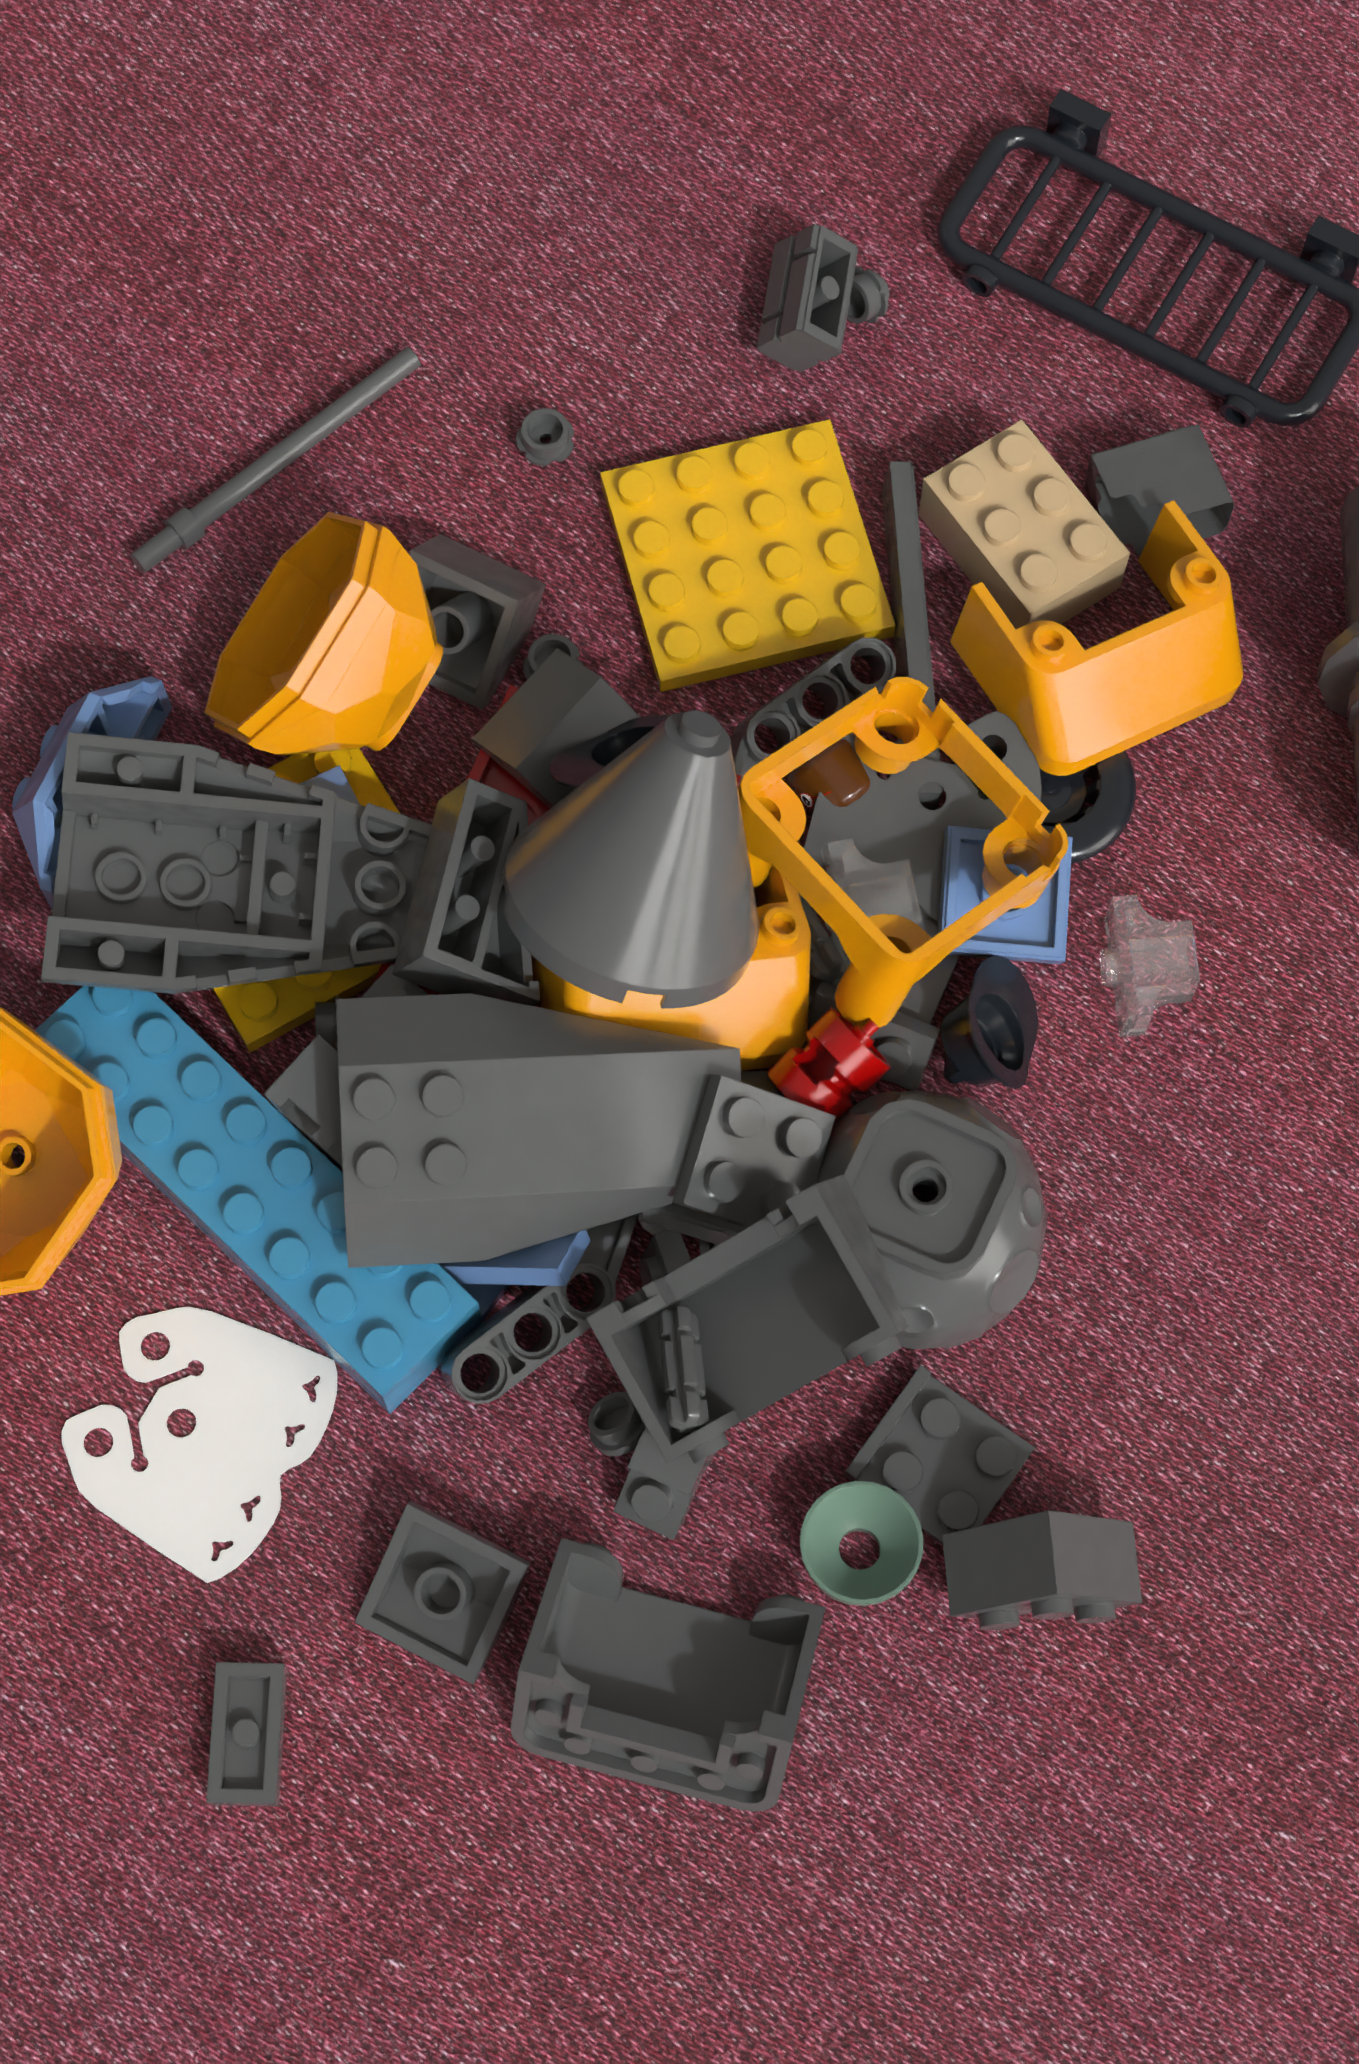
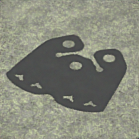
[804,711,1042,922]

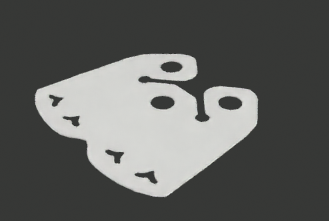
[61,1306,337,1583]

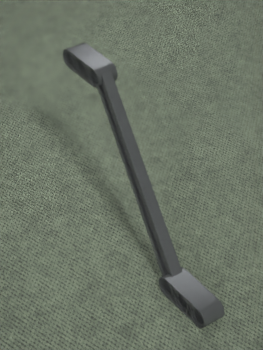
[441,638,896,1404]

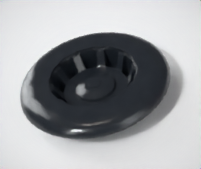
[964,735,1136,864]

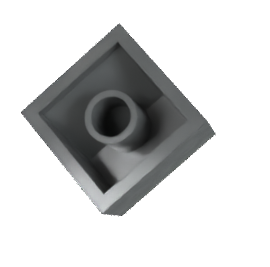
[409,534,546,709]

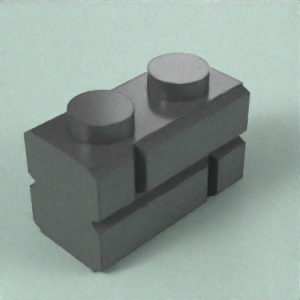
[757,224,858,372]

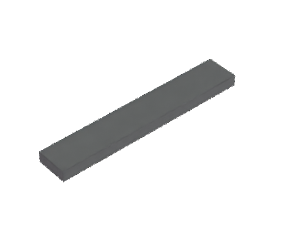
[881,461,943,810]

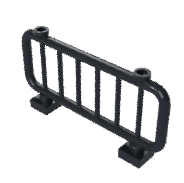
[937,89,1359,428]

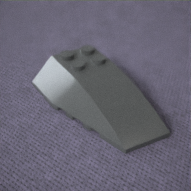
[41,732,432,994]
[336,993,741,1268]

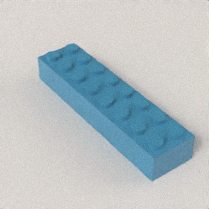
[35,986,483,1414]

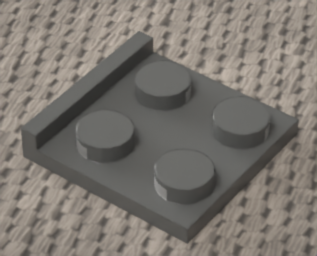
[844,1365,1035,1545]

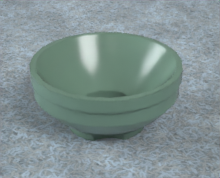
[800,1481,924,1606]

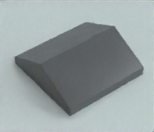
[472,648,640,809]
[354,1501,531,1684]

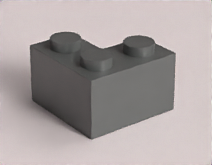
[942,1510,1142,1630]

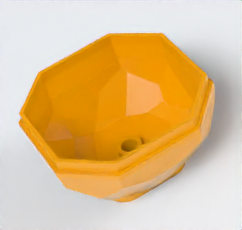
[204,512,443,755]
[0,1007,122,1296]

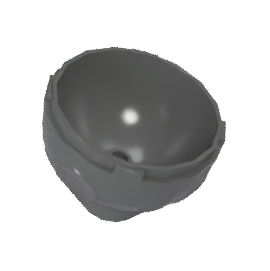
[816,1090,1048,1350]

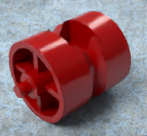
[767,1007,891,1123]

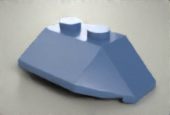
[12,676,172,909]

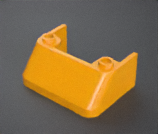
[950,500,1243,776]
[531,866,811,1071]

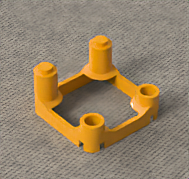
[738,677,1069,1028]

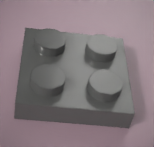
[672,1075,836,1228]

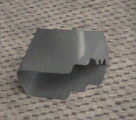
[1085,424,1234,557]

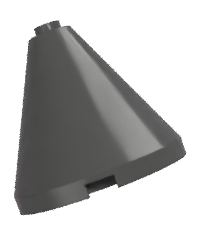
[499,710,759,1009]

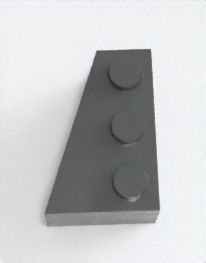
[392,778,540,1006]

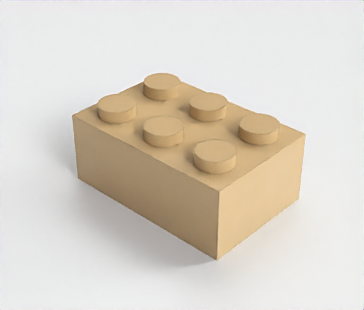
[918,420,1130,629]

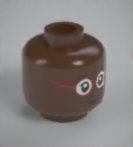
[787,739,880,818]

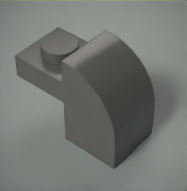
[613,1427,726,1540]

